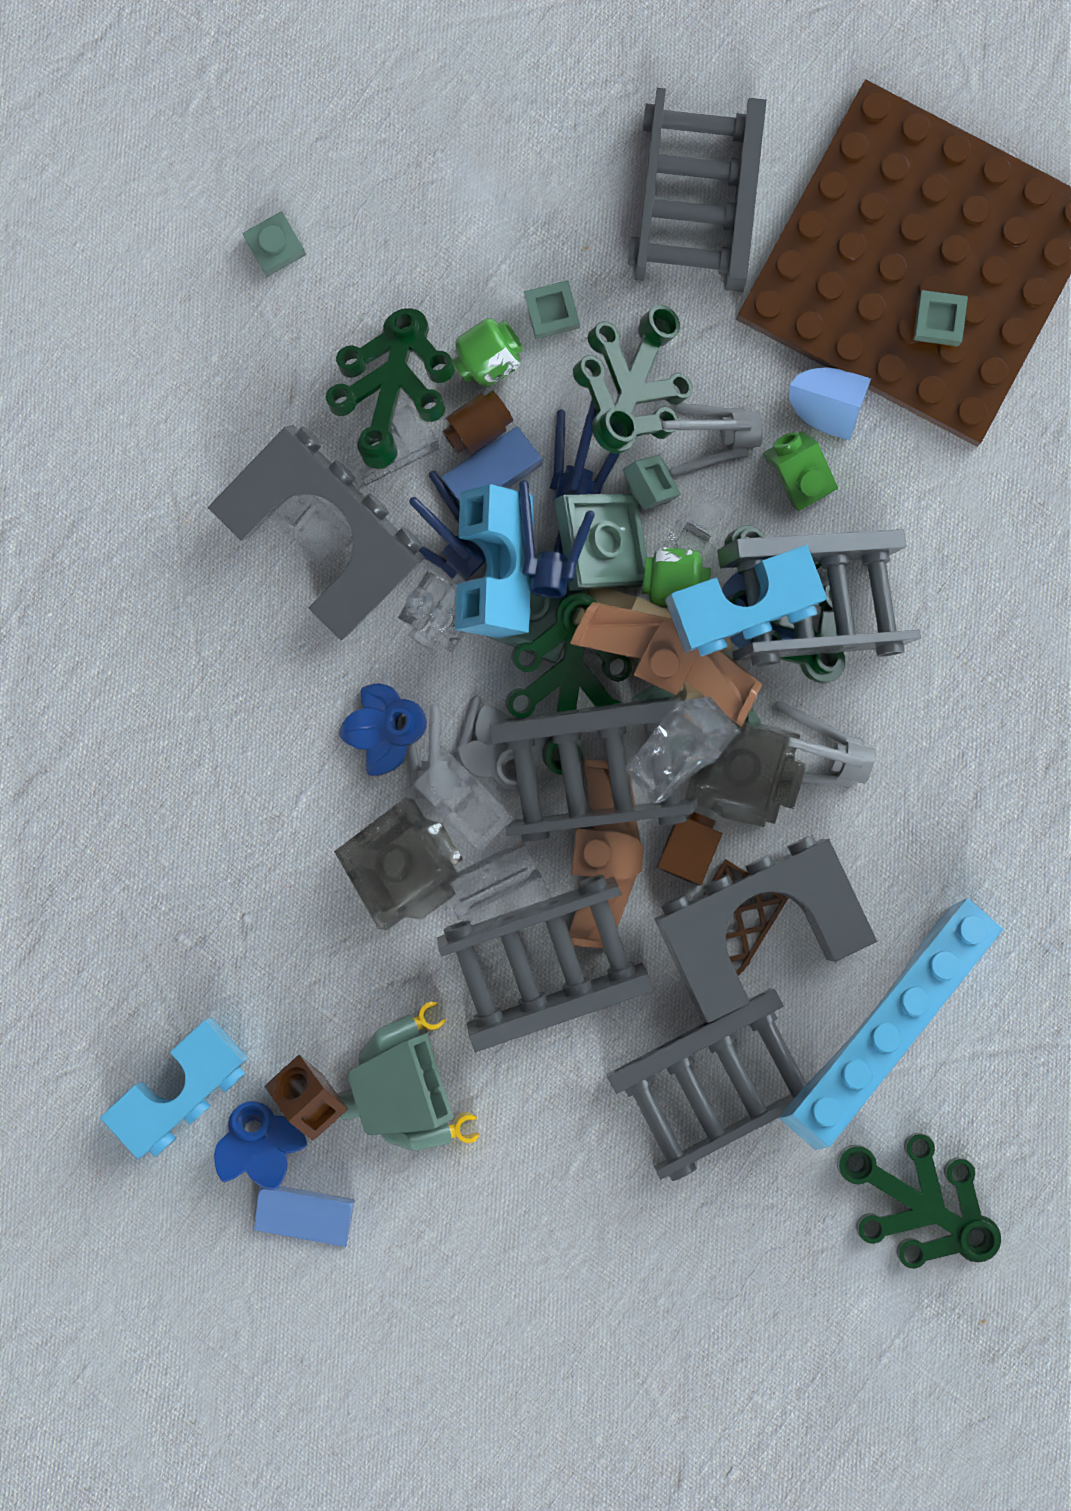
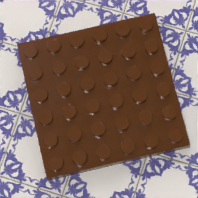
[736,79,1071,447]

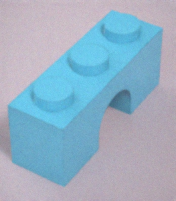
[455,484,534,639]
[665,544,827,657]
[100,1018,249,1159]

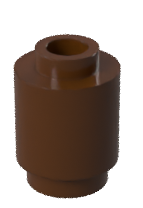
[442,390,513,456]

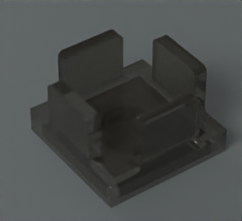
[685,711,806,827]
[334,797,463,930]

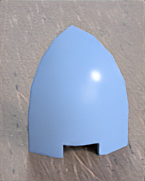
[789,367,871,441]

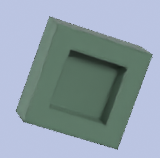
[242,211,306,277]
[524,280,580,340]
[913,290,968,346]
[622,454,681,510]

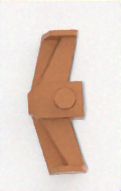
[570,602,763,727]
[569,759,644,949]

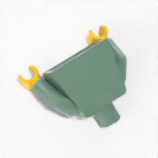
[337,1001,480,1151]

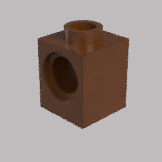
[656,812,723,886]
[264,1054,348,1141]

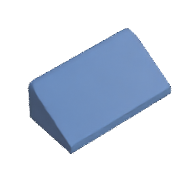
[441,426,543,505]
[254,1186,355,1247]

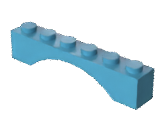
[779,898,1004,1150]

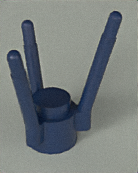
[549,399,620,501]
[409,470,486,581]
[519,480,595,598]

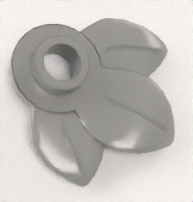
[458,705,547,791]

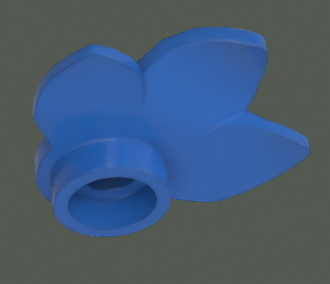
[339,683,427,776]
[214,1101,307,1190]

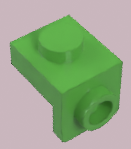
[763,431,838,511]

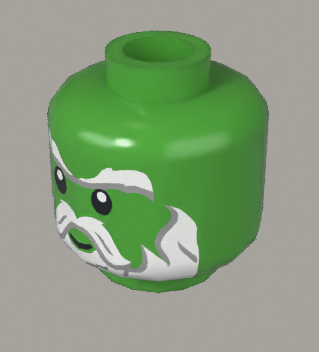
[453,318,524,387]
[642,547,711,608]

